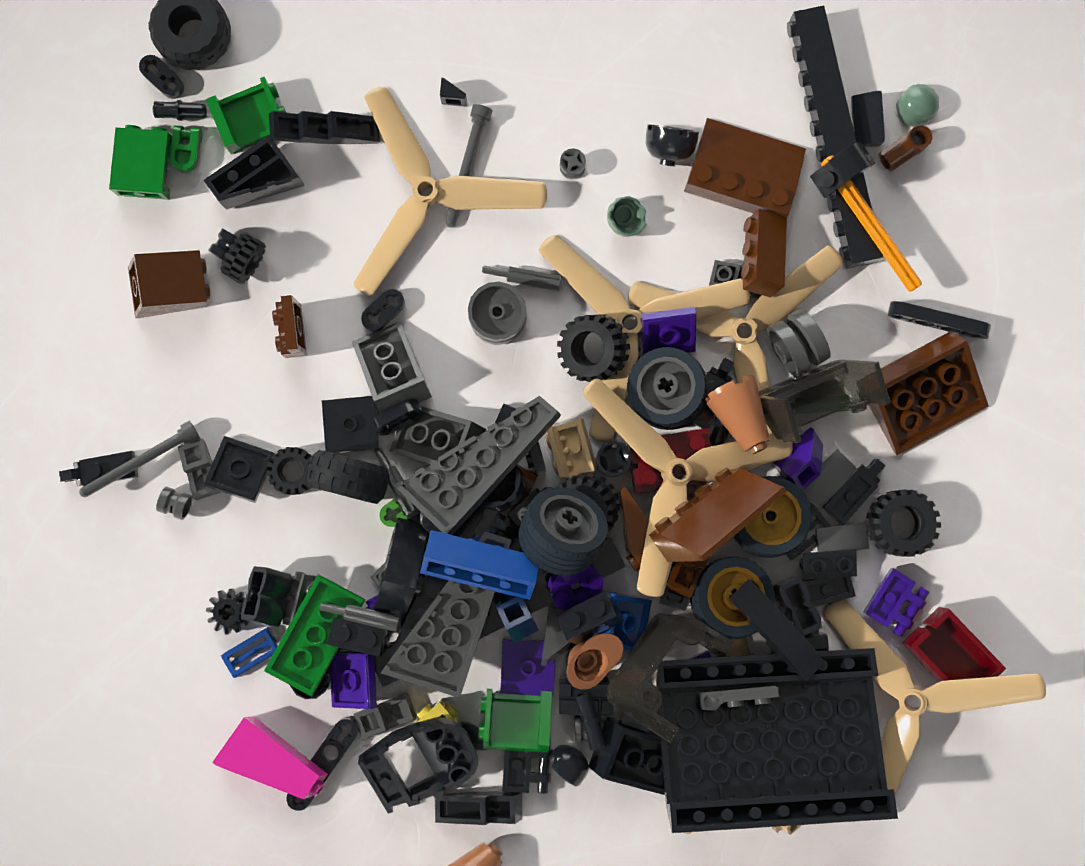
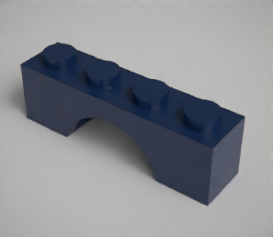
[472,529,539,643]

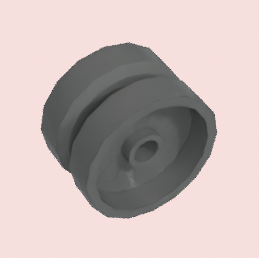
[468,281,527,345]
[767,308,831,378]

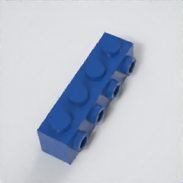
[420,530,539,600]

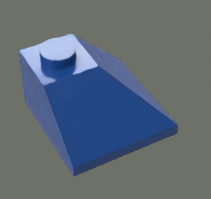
[597,590,652,653]

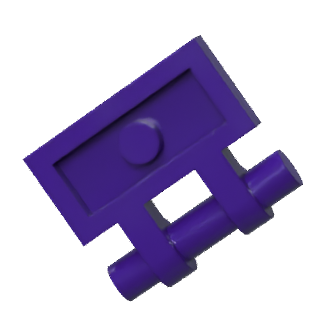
[863,568,930,637]

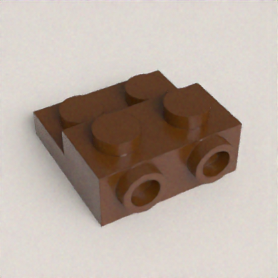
[272,295,307,358]

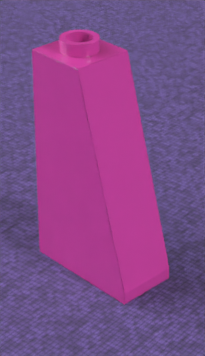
[212,716,328,799]

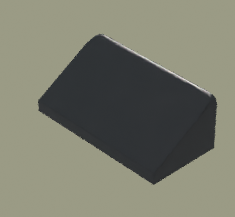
[851,91,885,147]

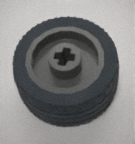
[627,347,709,430]
[519,487,608,576]

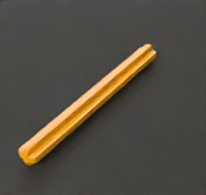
[821,155,922,292]

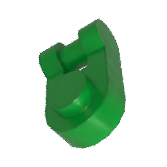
[169,125,203,173]

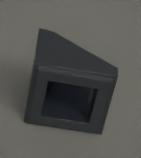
[440,77,467,107]

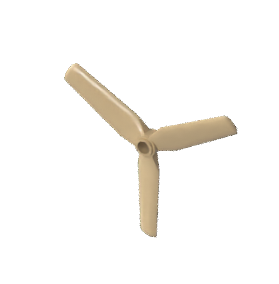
[354,87,547,295]
[539,235,750,442]
[628,245,843,434]
[583,379,793,597]
[823,599,1046,794]

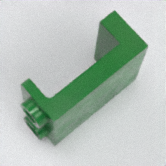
[205,76,286,154]
[109,125,172,200]
[478,689,552,752]

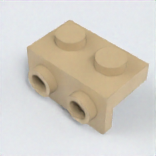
[546,419,597,479]

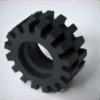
[220,232,266,284]
[266,447,312,495]

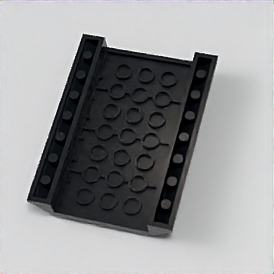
[656,648,898,833]

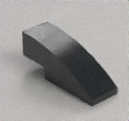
[435,791,522,825]

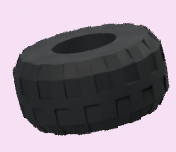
[148,0,231,70]
[306,450,390,504]

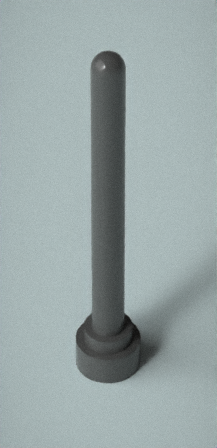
[446,104,493,228]
[79,420,200,497]

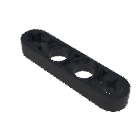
[888,301,991,339]
[286,717,359,811]

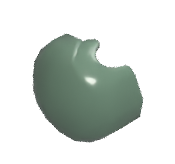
[896,84,939,127]
[607,196,647,237]

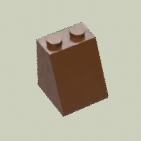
[127,250,210,318]

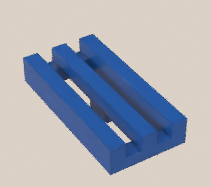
[220,627,278,678]

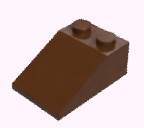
[617,487,649,572]

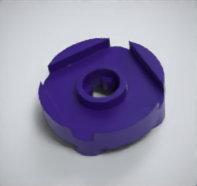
[548,564,604,611]

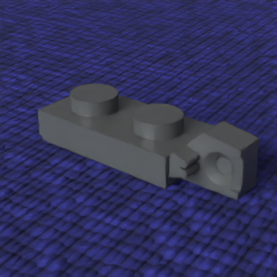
[699,686,779,710]

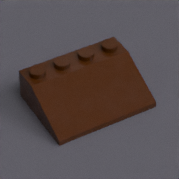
[684,118,806,217]
[859,331,989,455]
[649,468,786,562]

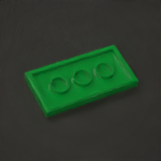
[264,574,366,697]

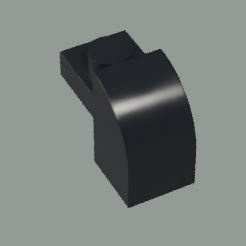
[810,142,876,198]

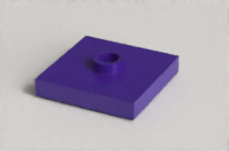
[641,307,696,356]
[500,639,555,696]
[330,652,377,709]

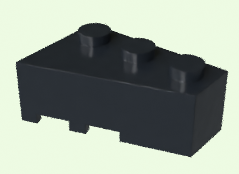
[204,135,305,209]
[373,517,429,620]

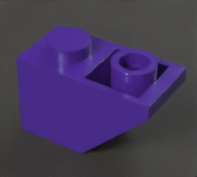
[772,427,823,491]

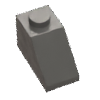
[541,606,575,666]

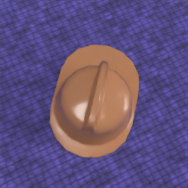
[567,633,623,690]

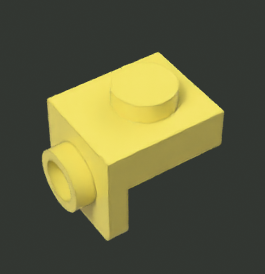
[416,699,459,723]

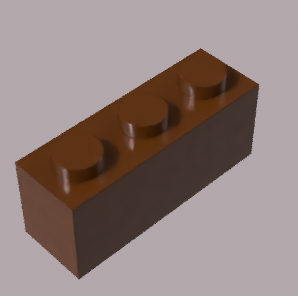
[741,209,787,298]

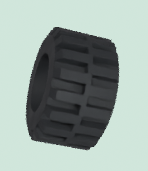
[557,314,630,382]
[558,473,620,532]
[866,489,941,557]

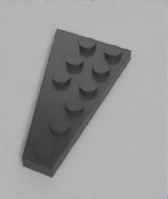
[394,396,561,535]
[381,531,512,698]

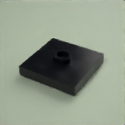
[321,396,379,453]
[204,436,275,503]

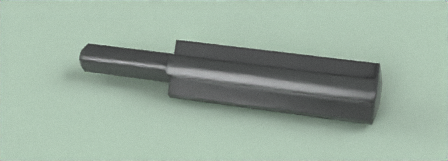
[482,265,562,291]
[375,448,421,518]
[320,603,402,632]

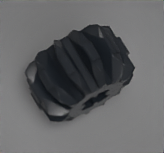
[206,588,250,635]

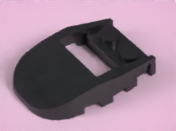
[358,718,478,814]

